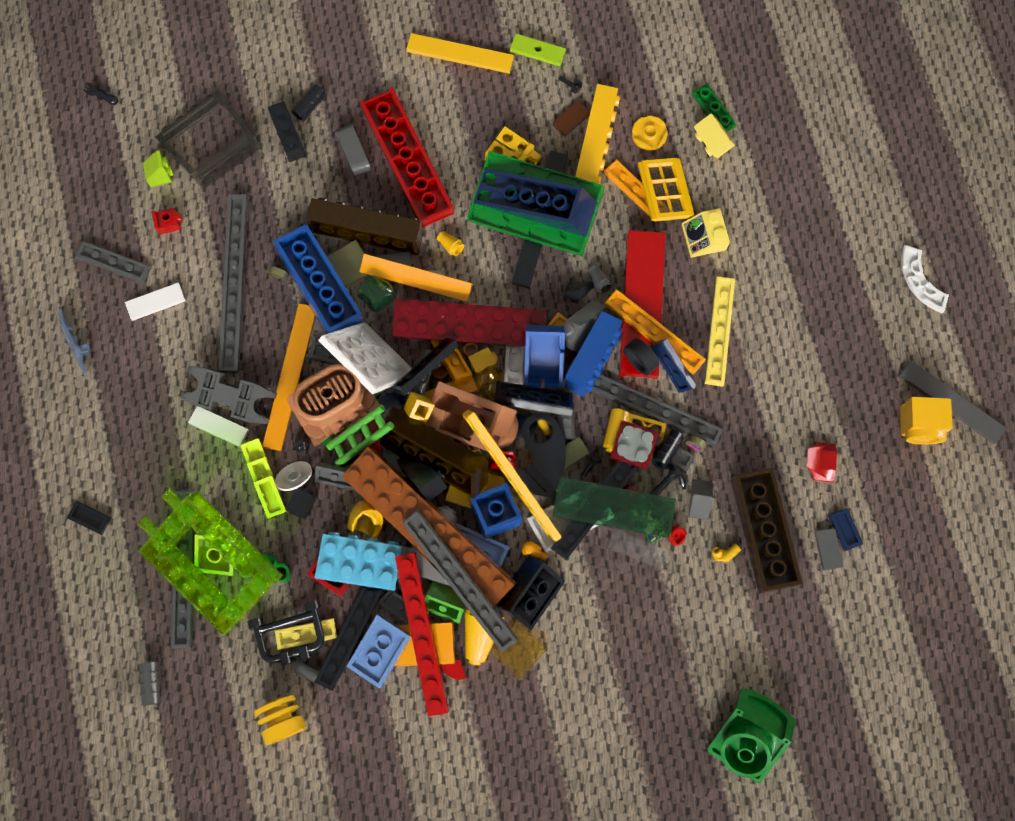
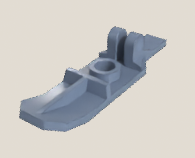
[59,307,90,376]

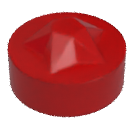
[666,525,686,546]

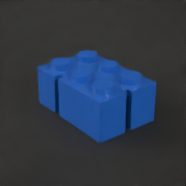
[523,325,565,388]

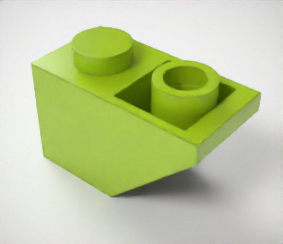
[143,150,174,187]

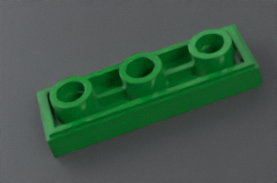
[692,84,737,133]

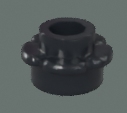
[292,438,311,453]

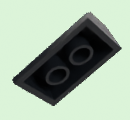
[497,555,565,631]

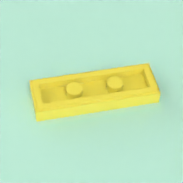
[275,618,337,650]

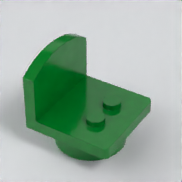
[707,688,796,783]

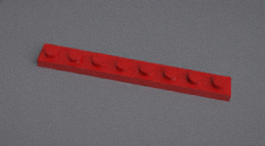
[395,552,449,717]

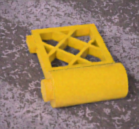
[603,409,667,463]

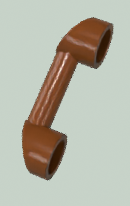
[433,343,479,381]

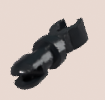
[83,83,118,105]

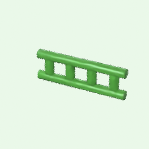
[326,404,394,466]

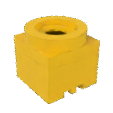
[900,397,952,445]

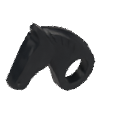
[504,413,566,505]

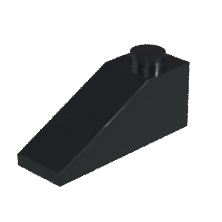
[396,458,447,502]

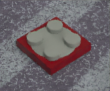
[610,420,659,470]

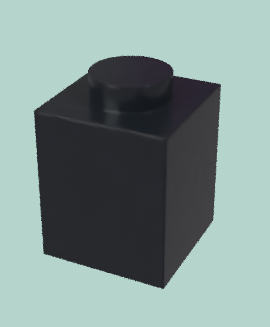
[285,488,316,520]

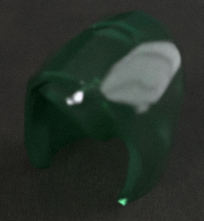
[357,274,397,313]

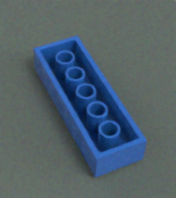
[273,224,363,334]

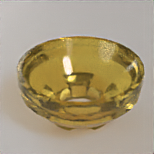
[476,366,504,401]

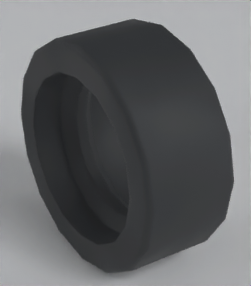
[623,338,660,375]

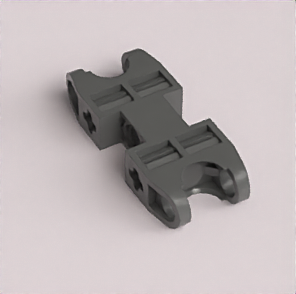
[180,366,277,424]

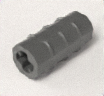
[554,413,576,441]
[139,662,161,706]

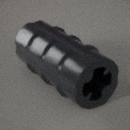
[291,84,326,122]
[651,429,684,470]

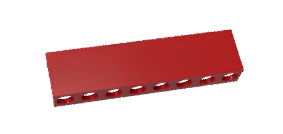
[360,87,454,228]
[619,230,666,380]

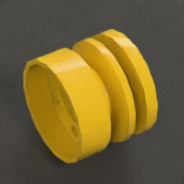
[253,695,307,746]

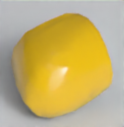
[347,499,383,539]

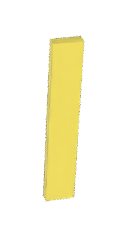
[704,276,735,386]

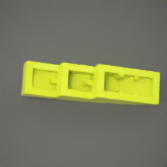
[240,438,286,519]

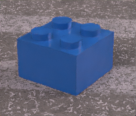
[470,483,522,539]

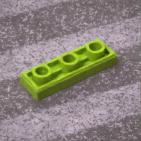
[510,34,566,67]

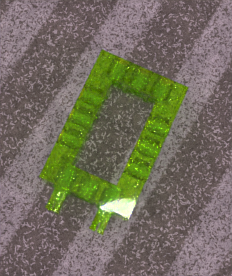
[137,488,283,636]

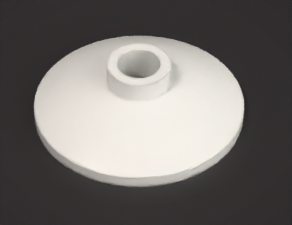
[275,461,312,491]

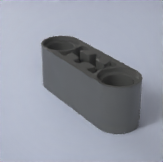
[335,124,371,176]

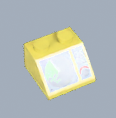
[681,208,730,257]

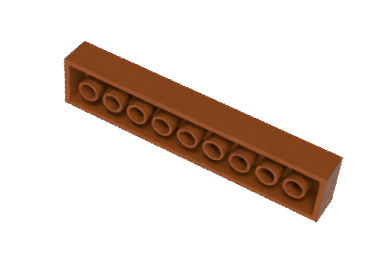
[341,447,516,607]

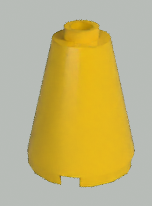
[465,607,504,665]

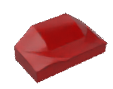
[807,442,837,483]

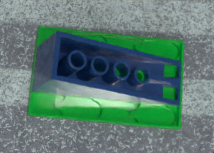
[466,151,605,257]

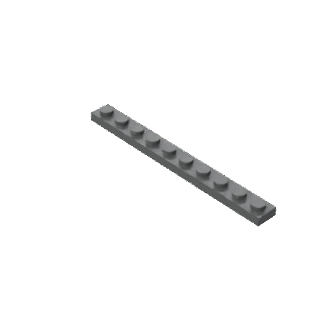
[218,194,248,373]

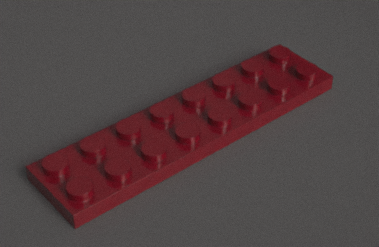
[392,298,547,347]

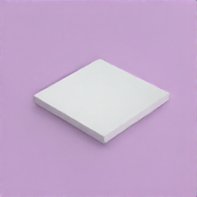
[318,322,412,394]

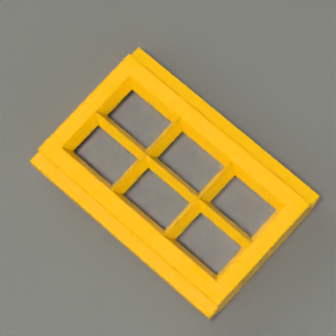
[638,158,694,221]

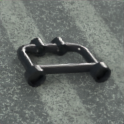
[247,600,325,666]

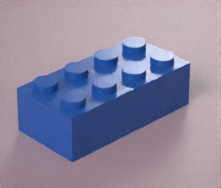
[564,311,623,397]

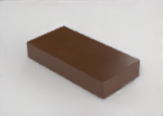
[553,100,590,137]

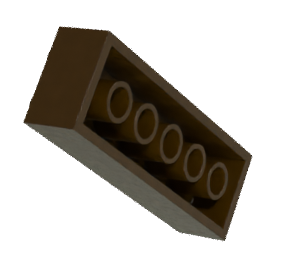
[306,198,423,255]
[378,405,488,499]
[731,468,803,594]

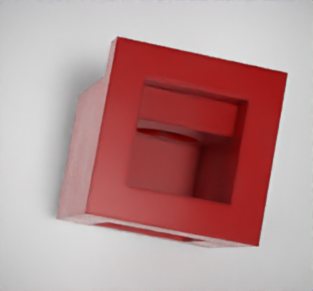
[151,208,183,235]

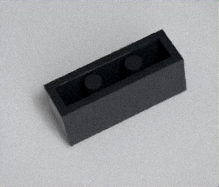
[267,101,306,163]

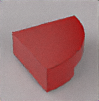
[441,659,466,680]

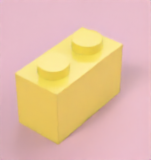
[694,113,735,158]

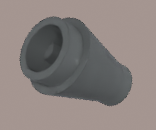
[589,264,612,293]

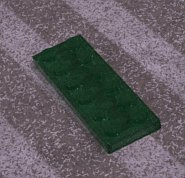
[552,477,676,539]

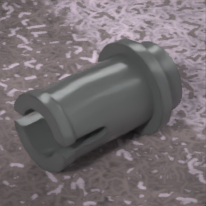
[293,661,320,683]

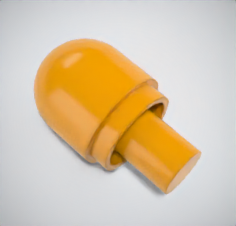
[521,541,549,561]

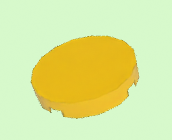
[632,116,668,150]

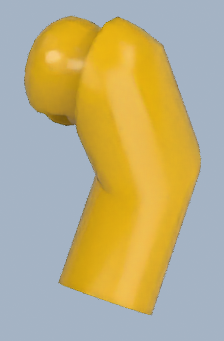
[536,411,552,436]
[712,543,741,562]

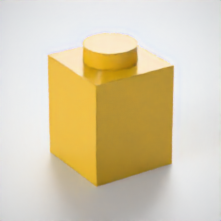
[468,347,499,379]
[403,392,435,423]

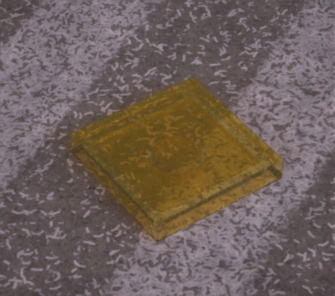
[491,622,547,679]

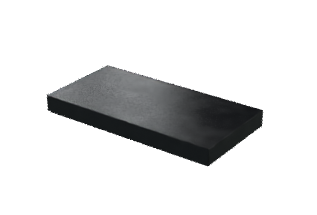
[494,381,573,416]

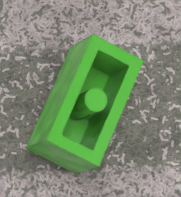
[426,581,466,623]

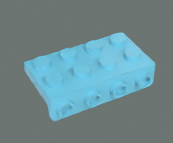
[315,532,403,591]

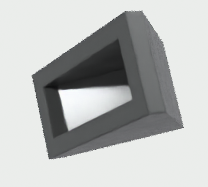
[689,479,713,520]

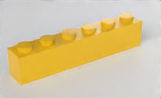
[575,84,620,184]

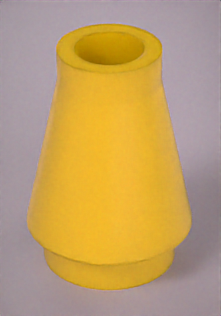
[437,231,464,256]

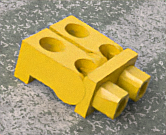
[485,126,541,165]

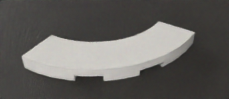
[901,245,949,313]

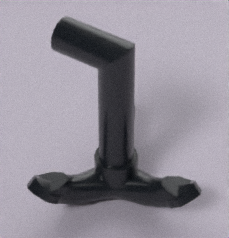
[646,463,686,508]

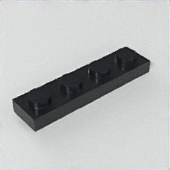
[391,338,459,396]

